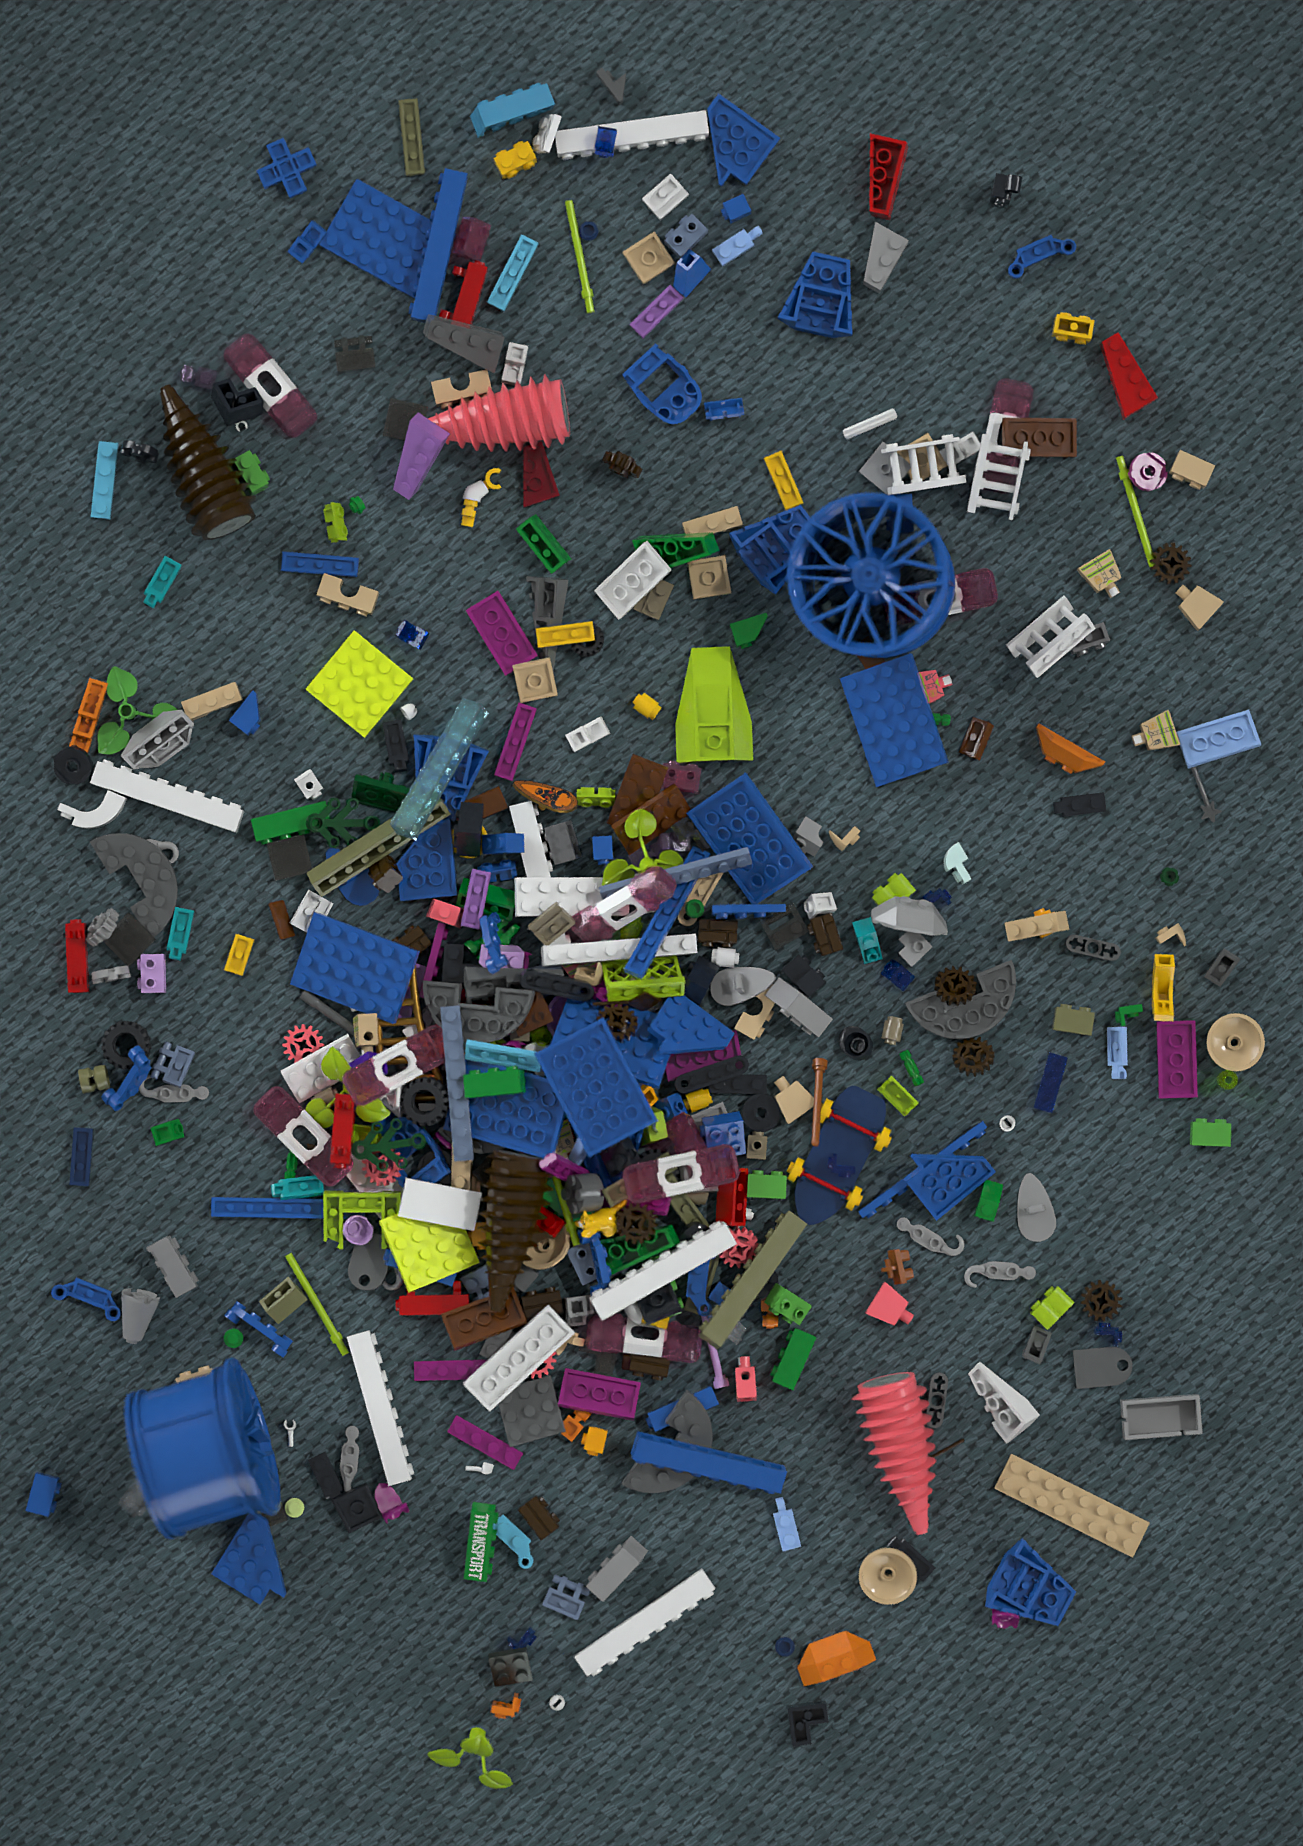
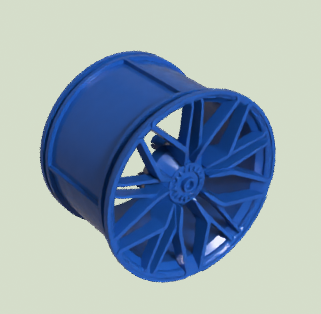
[787,493,955,658]
[125,1358,281,1540]

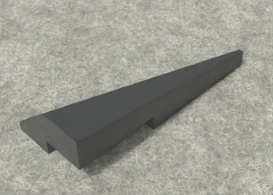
[526,576,569,670]
[464,967,564,1004]

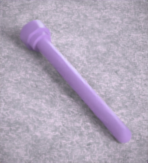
[701,1305,729,1389]

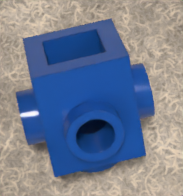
[655,1092,688,1124]

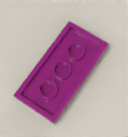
[466,591,538,676]
[1156,1020,1198,1098]
[666,1030,743,1082]
[558,1368,641,1421]

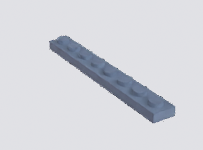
[599,847,752,900]
[440,1005,474,1161]

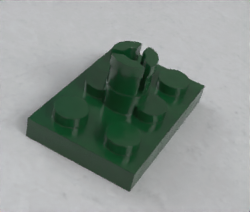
[351,772,412,814]

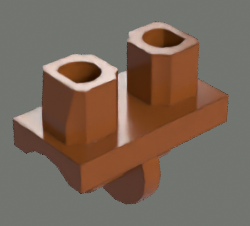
[880,1249,914,1285]

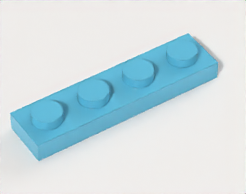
[487,234,539,311]
[91,441,118,519]
[465,1040,542,1072]

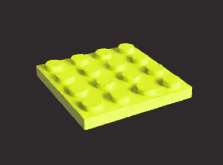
[306,630,413,738]
[379,1213,480,1292]

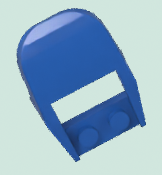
[622,344,702,424]
[378,1117,451,1189]

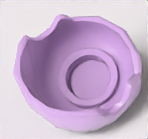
[343,1215,374,1245]

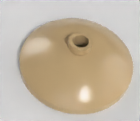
[1207,1013,1265,1071]
[523,1225,571,1270]
[859,1548,917,1604]

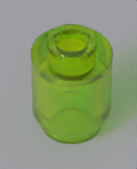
[620,917,644,940]
[530,1025,552,1047]
[1217,1070,1238,1090]

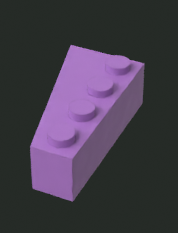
[393,413,450,500]

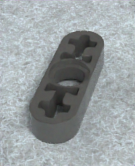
[1065,935,1121,961]
[926,1372,948,1428]

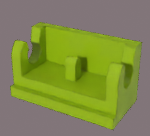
[877,1076,918,1117]

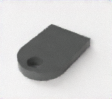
[348,1233,390,1291]
[1073,1347,1132,1389]

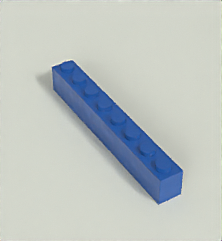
[408,168,468,323]
[631,1431,787,1494]

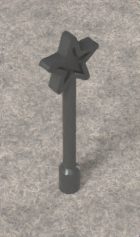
[1190,766,1222,823]

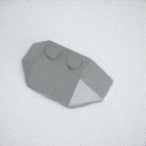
[121,710,194,769]
[871,896,948,935]

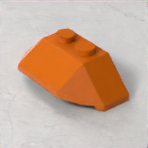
[1036,724,1105,774]
[797,1631,876,1686]

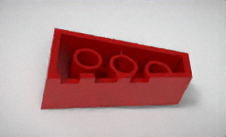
[869,133,908,220]
[1100,332,1158,420]

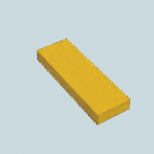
[764,451,804,510]
[535,621,595,648]

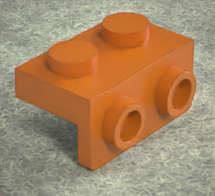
[491,1693,521,1718]

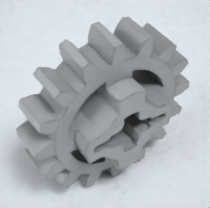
[85,908,119,947]

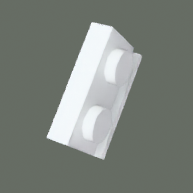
[532,114,561,154]
[642,174,689,220]
[290,890,333,932]

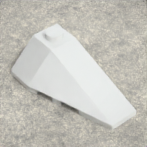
[968,1362,1040,1444]

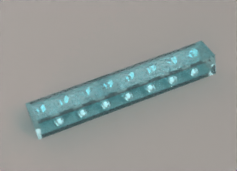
[390,698,488,840]

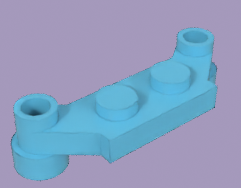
[493,1514,533,1569]

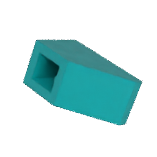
[852,917,883,964]

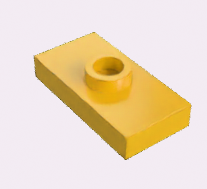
[224,934,254,976]

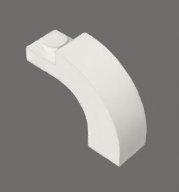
[57,790,127,829]

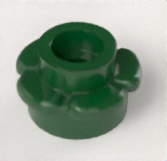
[1160,867,1179,886]

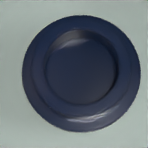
[579,222,598,241]
[775,1637,795,1657]

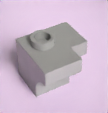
[793,817,823,857]
[898,931,932,967]
[563,1294,595,1327]

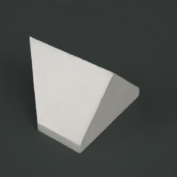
[374,1080,405,1117]

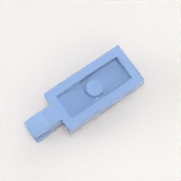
[712,226,762,267]
[1107,1027,1128,1079]
[773,1497,801,1551]

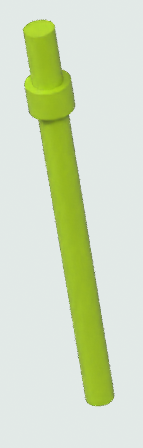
[565,200,595,313]
[1116,456,1155,567]
[552,1176,580,1246]
[285,1253,349,1356]

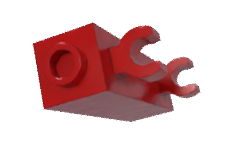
[439,260,488,325]
[65,919,89,993]
[330,1094,356,1169]
[396,1281,469,1315]

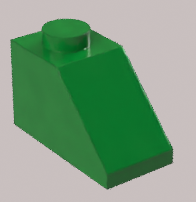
[730,613,768,649]
[974,1180,1003,1222]

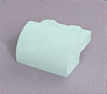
[944,842,971,885]

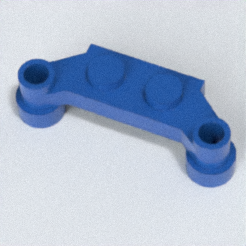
[1008,235,1076,279]
[480,912,509,974]
[101,1046,152,1111]
[578,1229,611,1296]
[686,1255,717,1317]
[51,1278,121,1321]
[224,1301,293,1358]

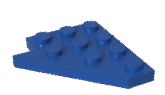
[707,93,780,187]
[396,819,458,901]
[711,904,786,920]
[647,996,735,1055]
[904,1154,995,1221]
[212,1513,287,1604]

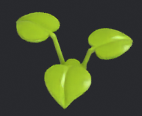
[602,809,684,886]
[305,1046,391,1128]
[427,1727,513,1789]

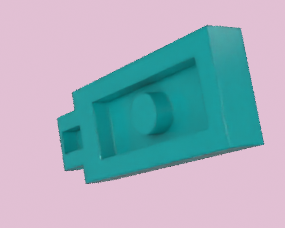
[143,556,182,608]
[167,907,195,961]
[271,1175,324,1200]

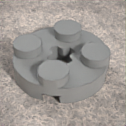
[91,966,131,984]

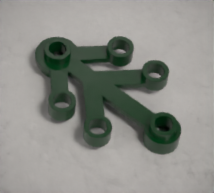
[306,798,380,848]
[351,1119,427,1172]

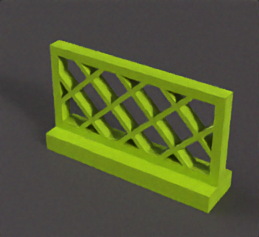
[601,956,685,1002]

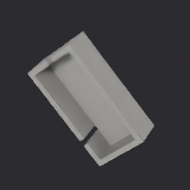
[1120,1394,1203,1440]

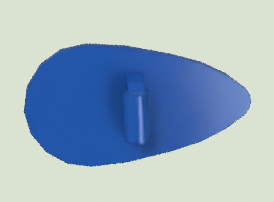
[326,848,379,906]

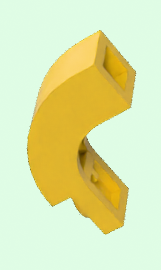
[1152,954,1175,1021]

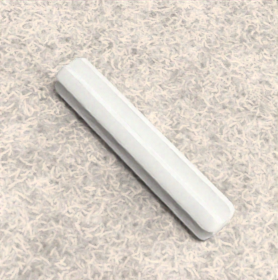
[843,409,897,439]

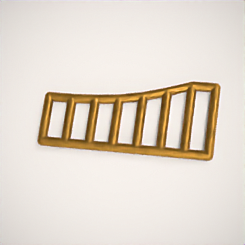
[375,964,443,1102]

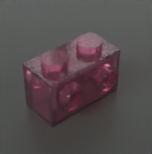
[452,216,491,261]
[661,761,701,794]
[665,1112,707,1155]

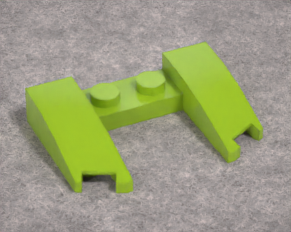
[323,1191,401,1249]

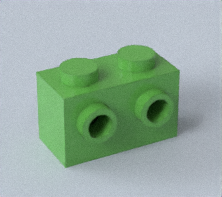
[234,450,270,496]
[1190,1118,1231,1147]
[747,1170,787,1199]
[764,1283,812,1325]

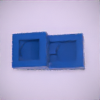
[287,220,327,263]

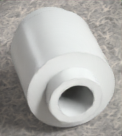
[711,947,739,968]

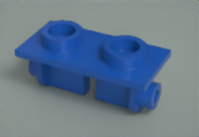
[704,398,744,421]
[477,860,517,883]

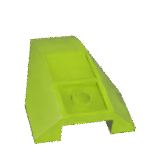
[675,647,753,763]

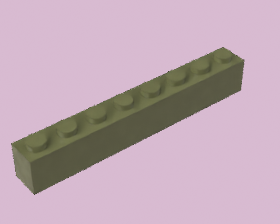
[307,790,450,897]
[698,1211,807,1349]

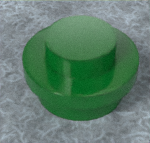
[349,496,366,515]
[685,899,704,918]
[224,1328,243,1348]

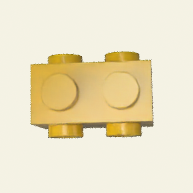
[494,141,537,179]
[1052,312,1095,345]

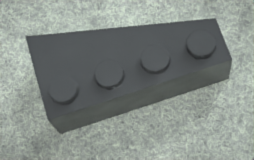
[423,314,505,373]

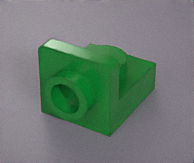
[1115,1004,1143,1026]
[150,1119,184,1146]

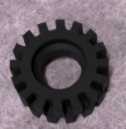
[571,623,604,657]

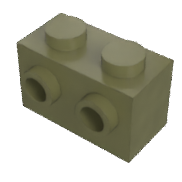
[1052,1004,1095,1036]
[259,1277,308,1324]

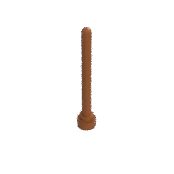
[811,1058,828,1147]

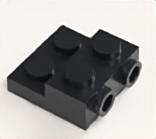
[599,1136,641,1177]

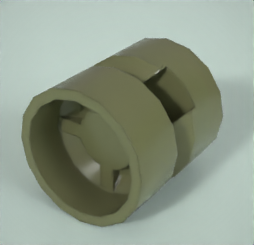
[78,1064,110,1094]

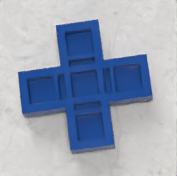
[256,138,317,198]

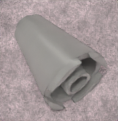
[121,1288,160,1344]

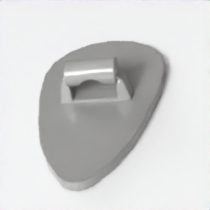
[710,967,776,1006]
[1017,1173,1056,1242]

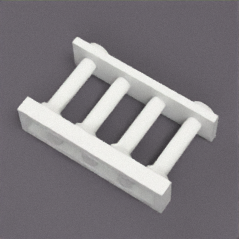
[881,434,966,495]
[967,434,1031,520]
[1006,596,1096,678]

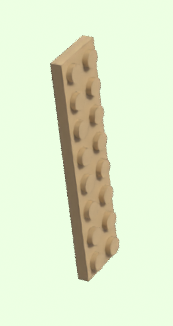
[994,1454,1150,1557]

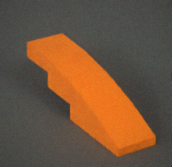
[69,678,108,753]

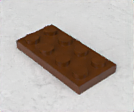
[1002,418,1077,457]
[607,754,669,825]
[611,783,691,855]
[441,1287,527,1350]

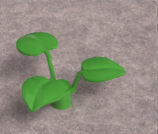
[97,666,178,754]

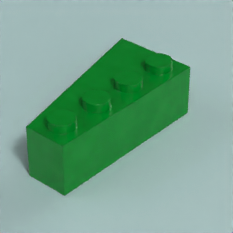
[632,532,719,568]
[599,1225,680,1275]

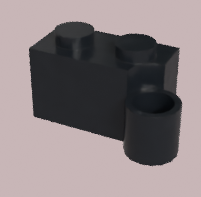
[990,173,1023,208]

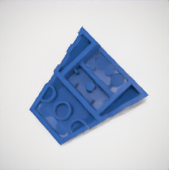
[777,252,852,338]
[729,505,810,594]
[414,734,489,821]
[985,1538,1076,1626]

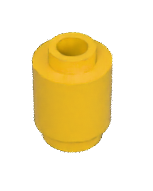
[632,693,662,720]
[683,1088,713,1112]

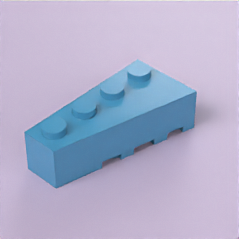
[470,83,555,137]

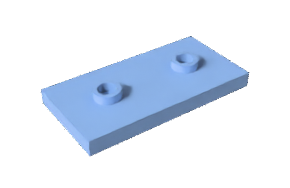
[1176,710,1261,768]

